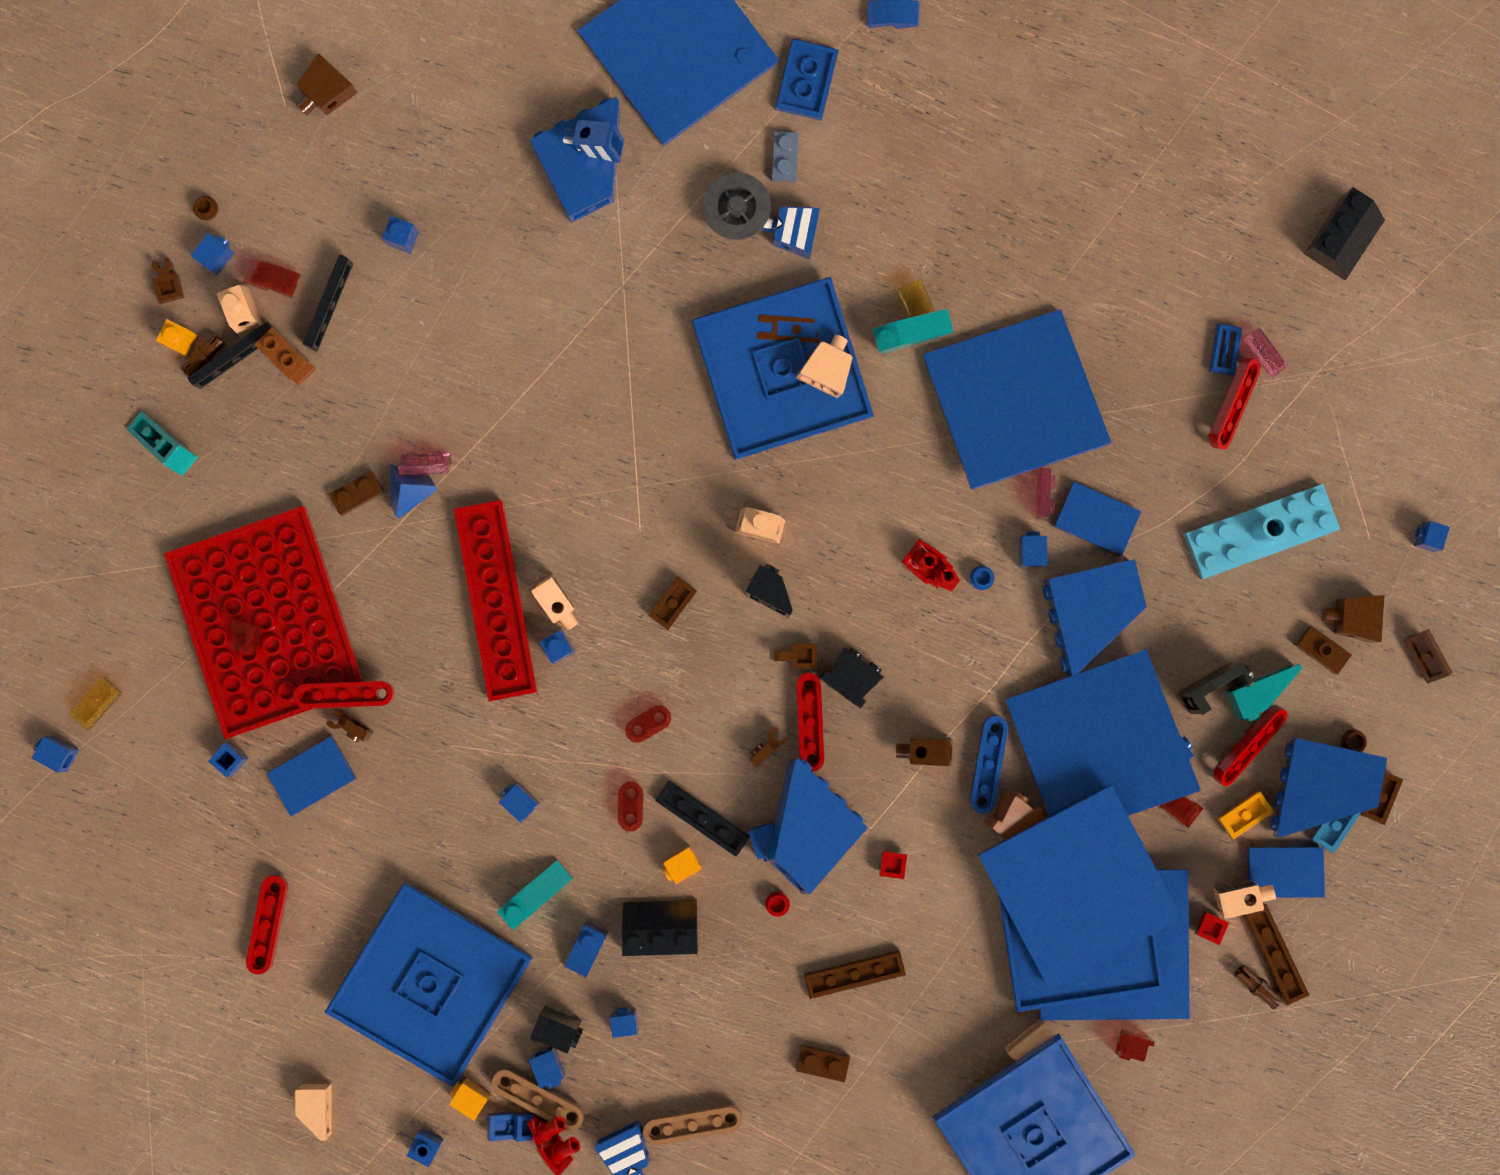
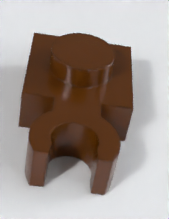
[152,257,185,304]

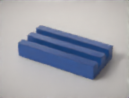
[1209,323,1242,376]

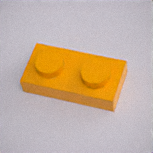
[1217,791,1274,840]

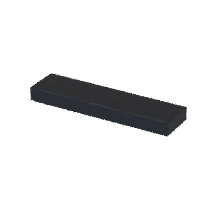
[303,254,353,352]
[187,321,279,389]
[655,780,750,857]

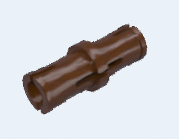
[180,333,226,377]
[1234,964,1283,1010]

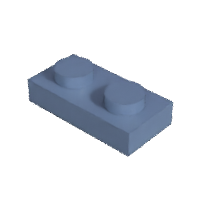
[772,131,799,183]

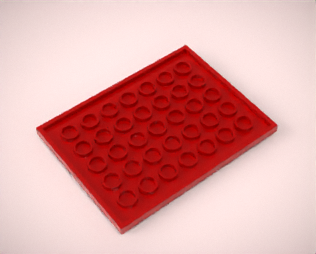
[164,506,364,740]

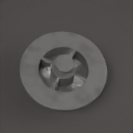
[703,173,771,240]

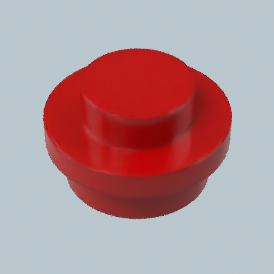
[765,891,790,917]

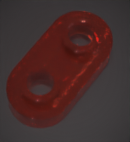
[625,705,672,743]
[618,781,644,832]

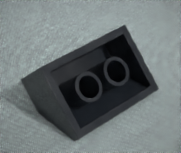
[1305,187,1385,280]
[746,563,793,618]
[622,900,698,956]

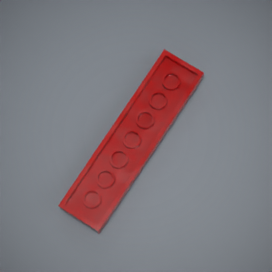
[454,500,538,702]

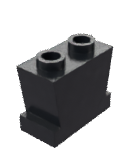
[820,647,884,709]
[530,1006,583,1054]

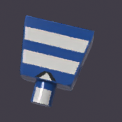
[563,120,625,163]
[761,207,820,259]
[594,1120,650,1175]

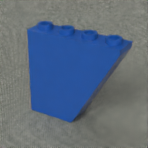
[530,97,621,223]
[1042,559,1147,676]
[1270,738,1387,837]
[767,758,868,894]

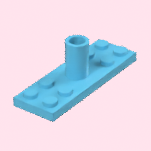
[1184,484,1340,579]

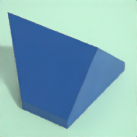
[390,464,438,519]

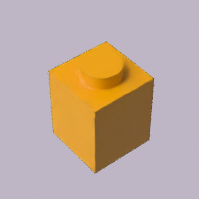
[156,319,198,357]
[662,845,702,884]
[449,1077,491,1121]

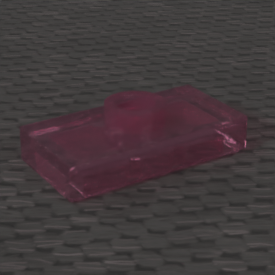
[1243,327,1288,378]

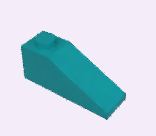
[873,309,955,354]
[126,410,198,476]
[1226,664,1302,722]
[497,860,573,931]

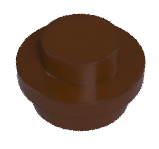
[193,196,218,221]
[1341,729,1367,752]

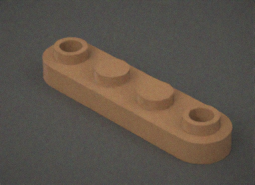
[492,1068,584,1131]
[643,1105,742,1145]

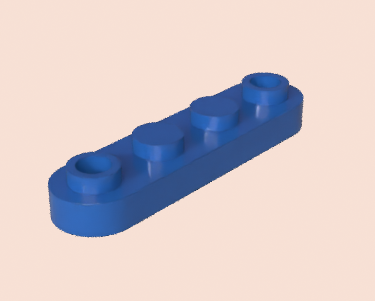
[969,716,1008,814]

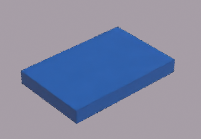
[775,39,839,121]
[1053,482,1141,556]
[267,736,357,816]
[1247,847,1325,898]

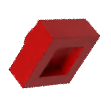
[879,851,907,879]
[1194,911,1229,946]

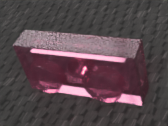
[398,451,451,475]
[1036,468,1055,520]

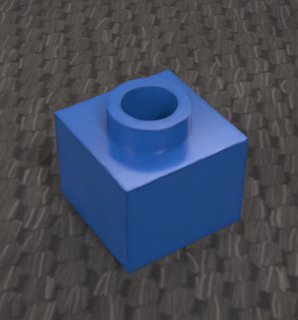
[1414,521,1450,552]
[208,742,249,778]
[610,1007,639,1038]
[407,1128,444,1167]

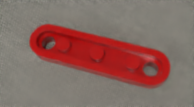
[1208,358,1260,450]
[796,673,825,772]
[293,681,395,709]
[1214,705,1287,787]
[246,875,288,975]

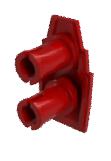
[902,539,960,592]
[528,1114,580,1175]

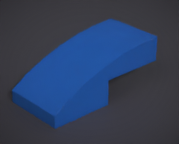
[867,0,920,29]
[487,1112,541,1142]

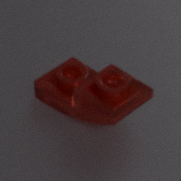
[243,259,300,298]

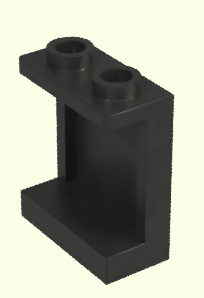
[1178,662,1254,715]

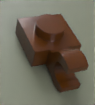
[774,643,817,669]
[326,710,373,742]
[750,727,787,767]

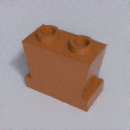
[254,328,316,386]
[984,790,1047,839]

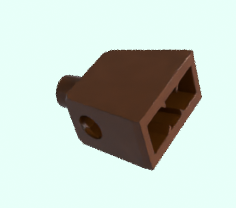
[296,53,357,116]
[1322,595,1385,643]
[896,739,953,766]

